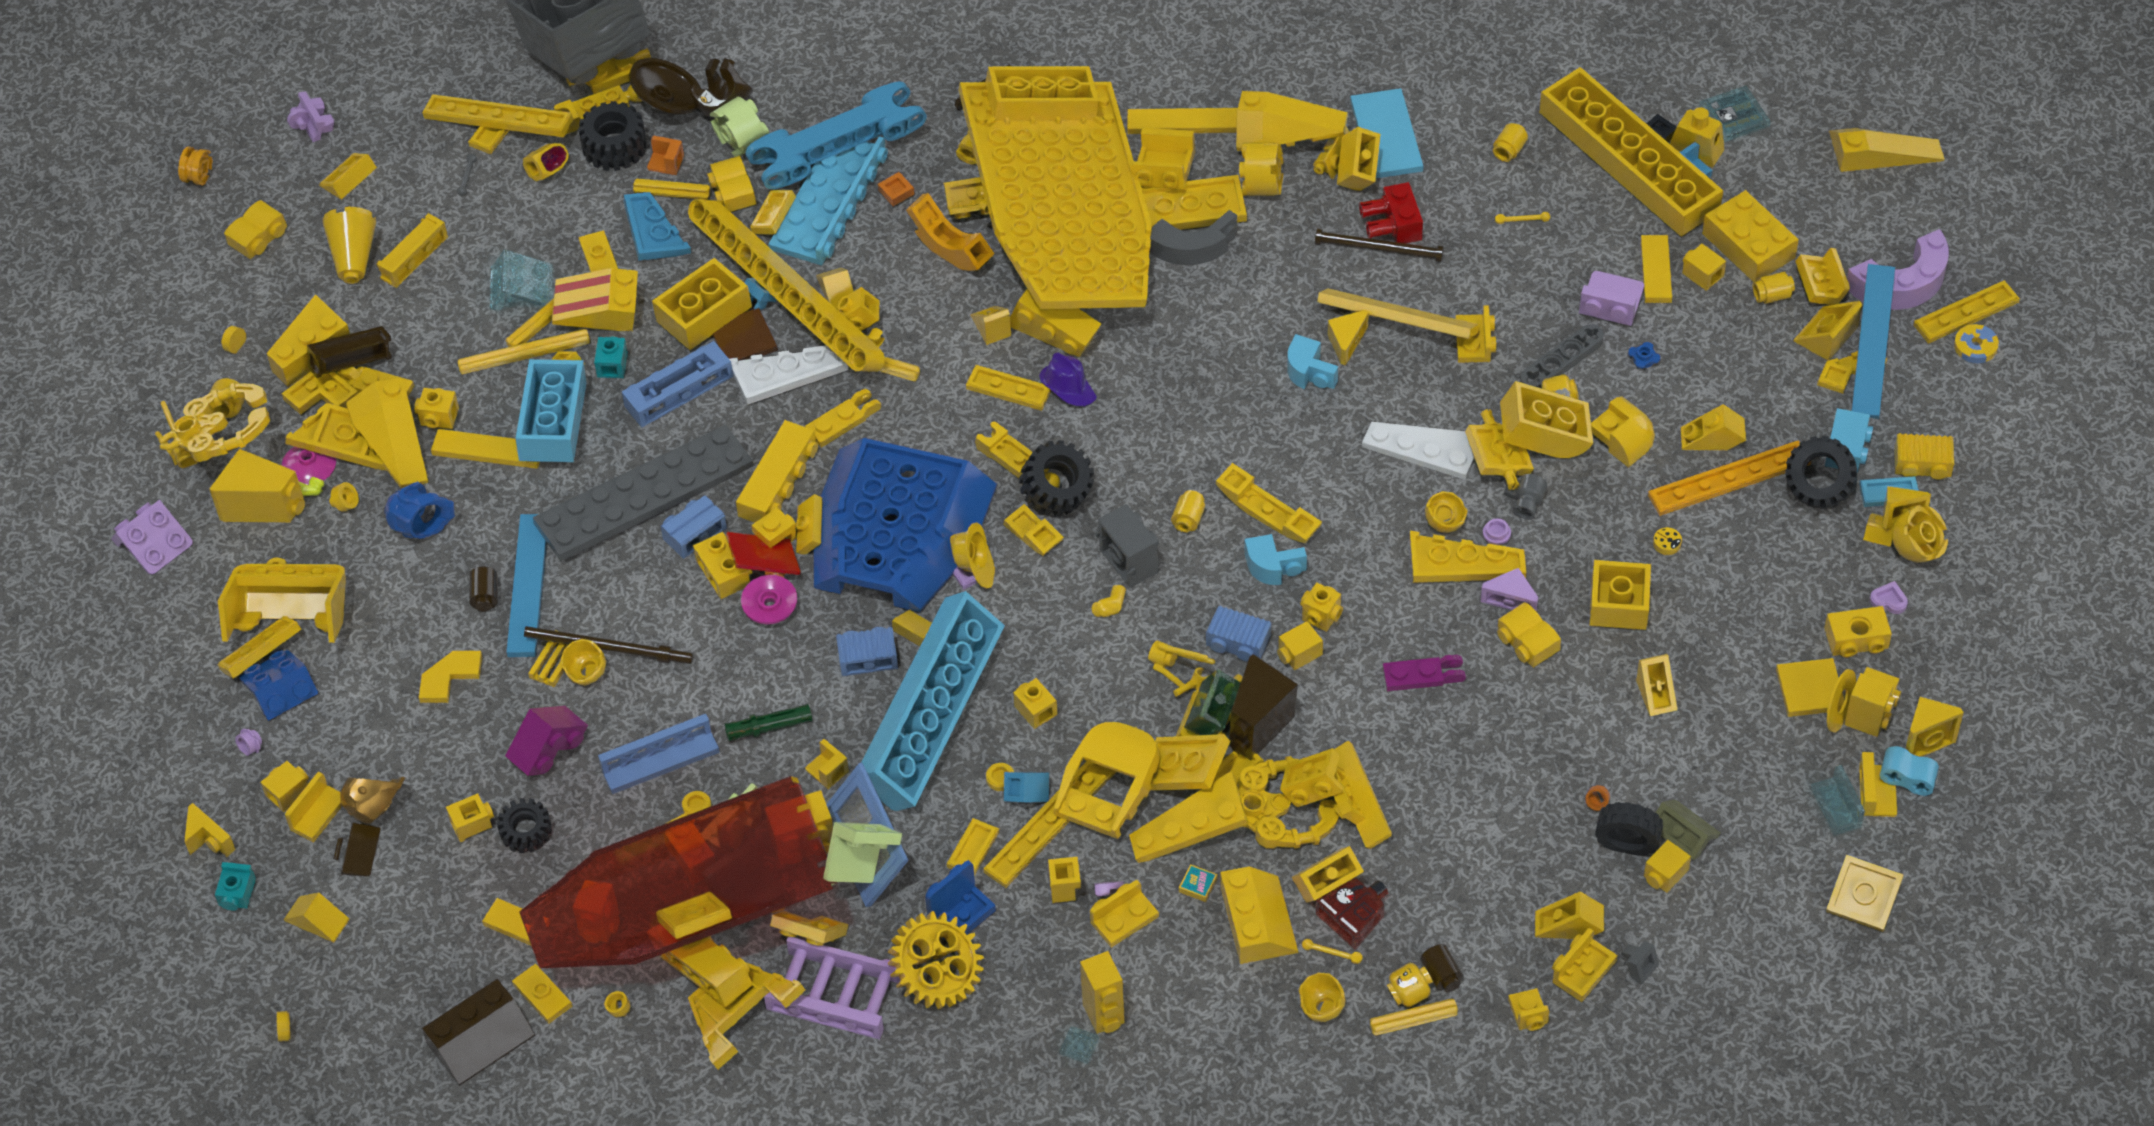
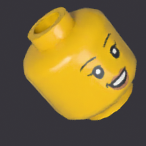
[1386,962,1433,1008]

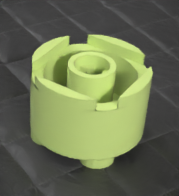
[710,97,769,157]

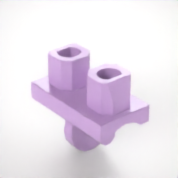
[287,92,334,142]

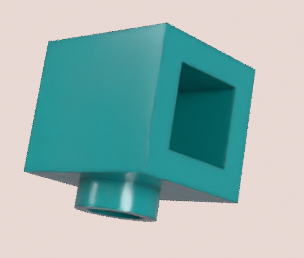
[594,336,628,378]

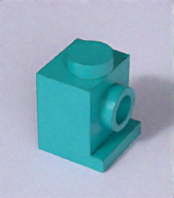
[215,862,256,911]

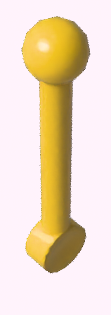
[1495,212,1551,224]
[1302,939,1362,964]

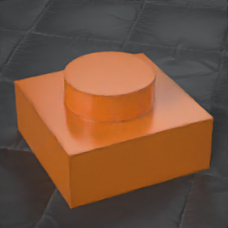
[878,172,915,206]

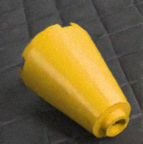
[323,207,376,284]

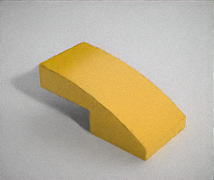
[1003,504,1064,556]

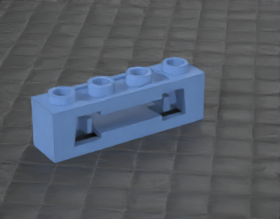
[622,341,733,428]

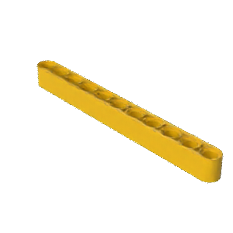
[688,199,885,372]

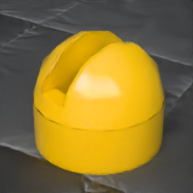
[604,991,631,1018]

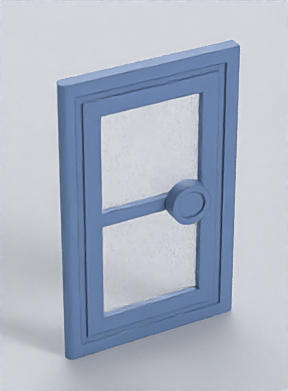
[827,763,908,907]

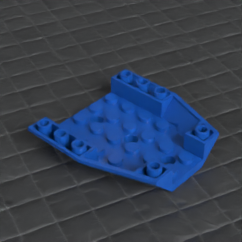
[814,438,997,612]

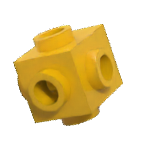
[837,287,880,331]
[414,388,459,429]
[1300,582,1343,632]

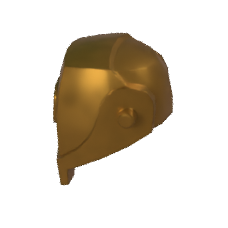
[340,777,406,824]

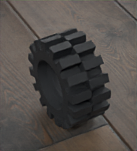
[497,798,552,853]

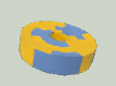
[1954,324,1999,363]

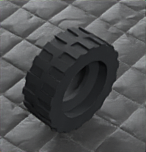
[1595,802,1664,856]

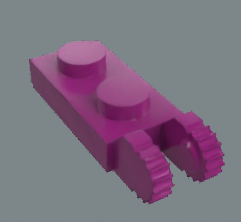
[1383,654,1466,691]

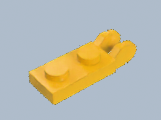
[805,388,881,448]

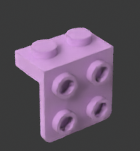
[1579,271,1644,326]
[111,500,192,574]

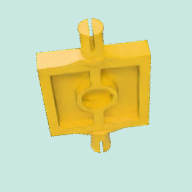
[566,48,651,94]
[1465,409,1534,490]

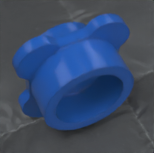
[1628,342,1660,369]

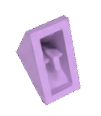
[1481,568,1538,612]

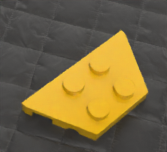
[285,403,387,471]

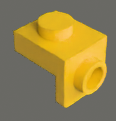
[751,508,796,548]

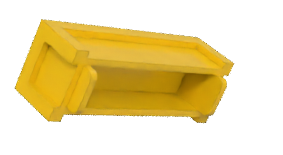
[377,213,448,288]

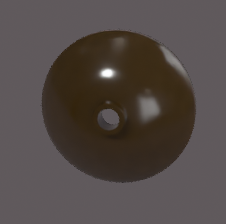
[629,58,702,115]

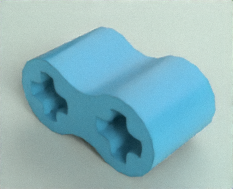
[1879,746,1939,796]

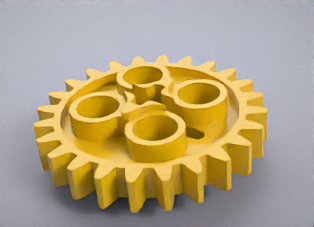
[888,911,984,1009]

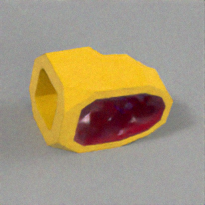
[523,143,569,181]

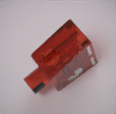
[1315,879,1388,950]

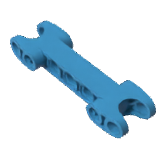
[745,81,927,189]

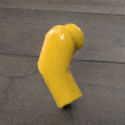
[1091,585,1126,617]

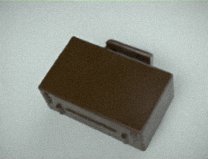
[333,823,381,876]

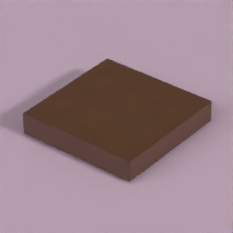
[712,308,778,361]

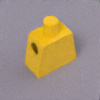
[1670,107,1724,168]

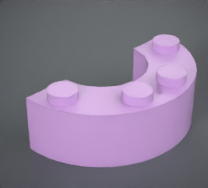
[1847,229,1949,310]

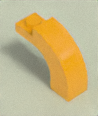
[906,193,995,271]

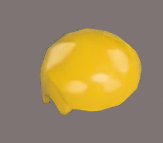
[1425,491,1468,533]
[560,639,606,686]
[1299,972,1345,1022]

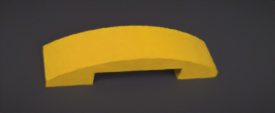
[1215,463,1322,543]

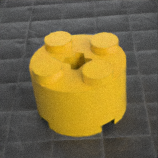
[1239,143,1283,196]

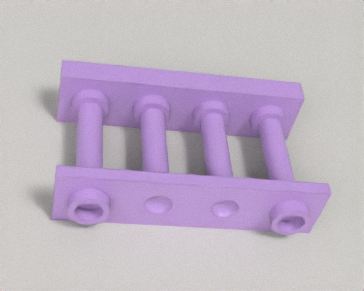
[764,936,901,1040]

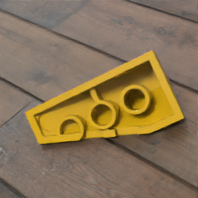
[1236,91,1348,151]
[346,377,428,488]

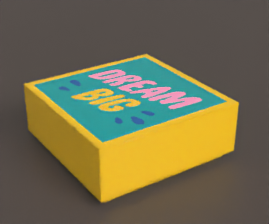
[1179,864,1218,902]

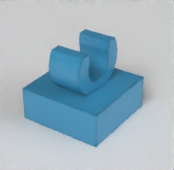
[745,278,777,310]

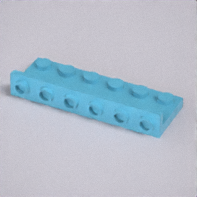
[768,136,888,265]

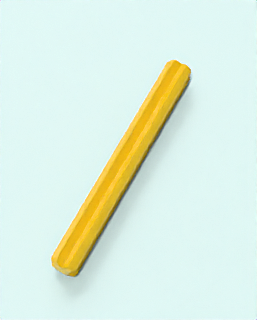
[458,329,590,374]

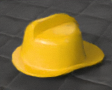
[950,522,995,589]

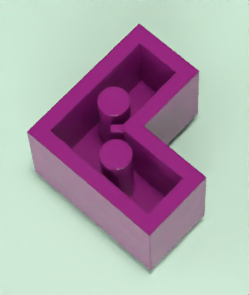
[505,706,588,776]

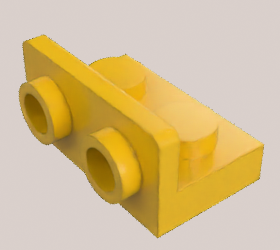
[1455,305,1496,363]
[1280,748,1343,807]
[1090,880,1159,948]

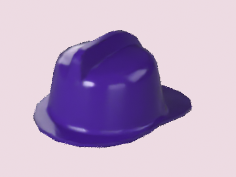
[1039,352,1097,406]

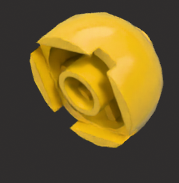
[1892,505,1948,563]

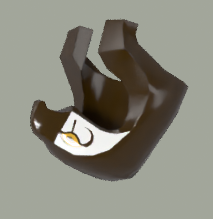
[690,58,753,120]

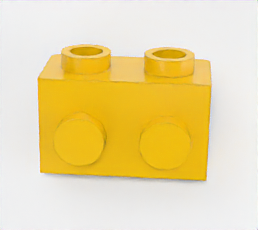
[943,177,989,219]
[1795,248,1850,305]
[1552,928,1618,1002]

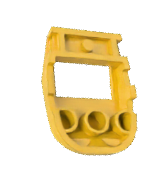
[1054,722,1160,839]

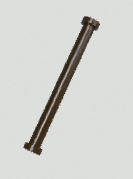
[1315,228,1444,262]

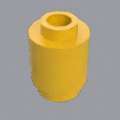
[1493,123,1528,162]
[1752,272,1795,304]
[1171,490,1205,533]

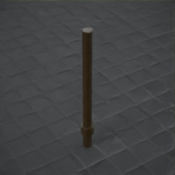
[524,626,693,664]

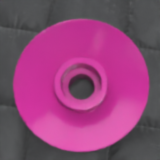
[282,447,336,485]
[741,575,797,624]

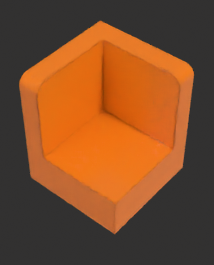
[647,136,684,175]

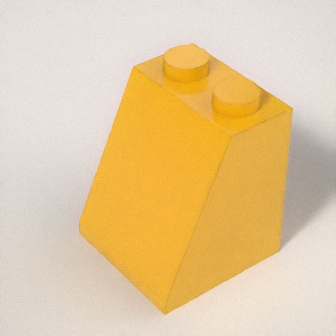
[209,449,305,523]

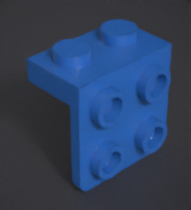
[239,650,318,721]
[925,860,996,941]

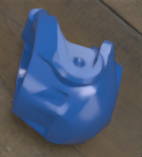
[384,482,455,539]

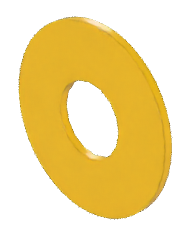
[1827,669,1856,732]

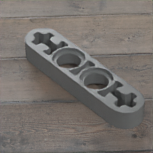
[1520,324,1604,389]

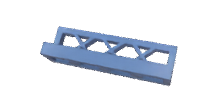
[598,714,720,794]

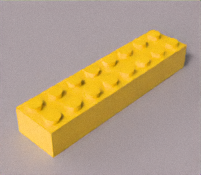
[1539,67,1723,237]

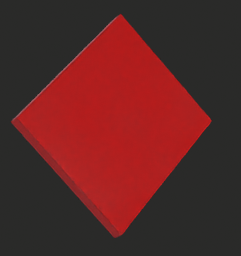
[726,532,800,575]

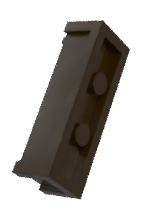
[307,326,392,378]

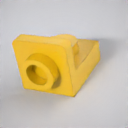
[1508,988,1550,1031]

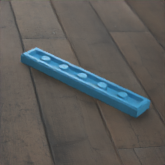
[1851,264,1895,419]
[506,514,547,657]

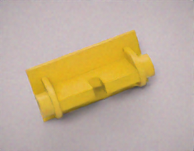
[1313,126,1349,179]

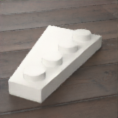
[729,345,849,405]
[1362,422,1475,480]

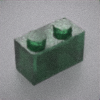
[1184,669,1241,735]

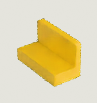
[1859,752,1897,817]
[285,772,342,843]

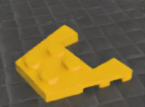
[688,962,806,1070]

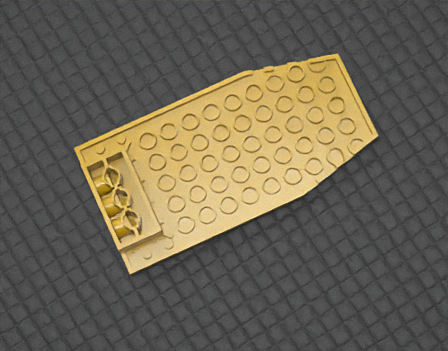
[958,66,1152,309]

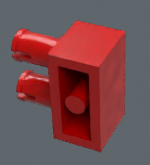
[1359,182,1423,243]

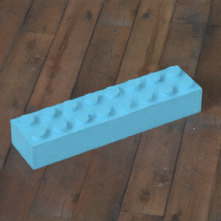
[861,591,1005,811]

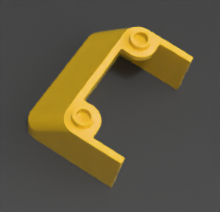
[218,564,346,643]

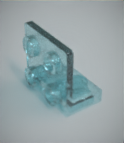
[490,249,553,310]

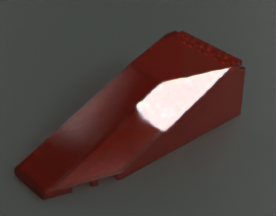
[519,776,839,968]

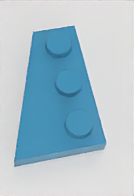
[623,192,691,261]

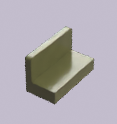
[1655,800,1721,860]

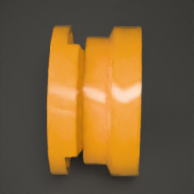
[178,146,213,186]

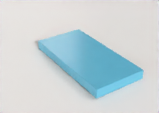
[1350,88,1423,178]

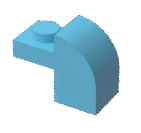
[1287,334,1338,389]
[1244,534,1307,585]

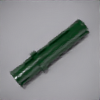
[724,704,812,742]

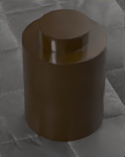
[469,566,498,611]
[1420,944,1463,992]

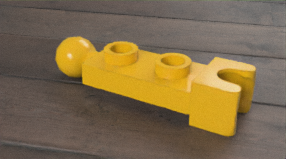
[554,85,642,134]
[975,422,1061,488]

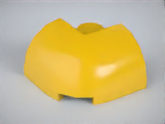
[1591,396,1655,468]

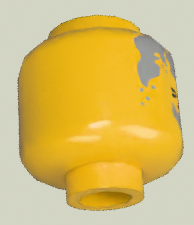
[1541,374,1579,400]

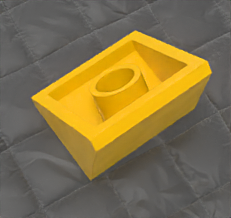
[1793,301,1863,361]
[1905,697,1964,757]

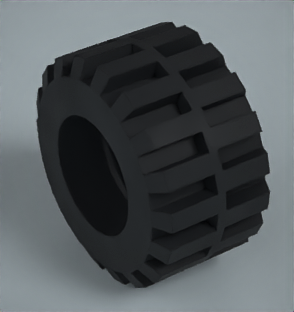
[578,101,647,171]
[1785,436,1858,509]
[1019,440,1094,517]

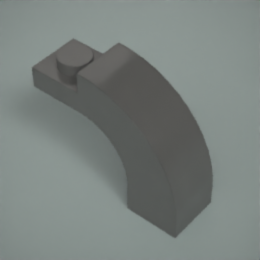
[1149,210,1238,265]

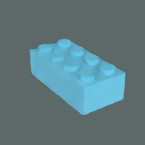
[515,359,586,462]

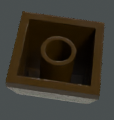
[1229,654,1298,760]

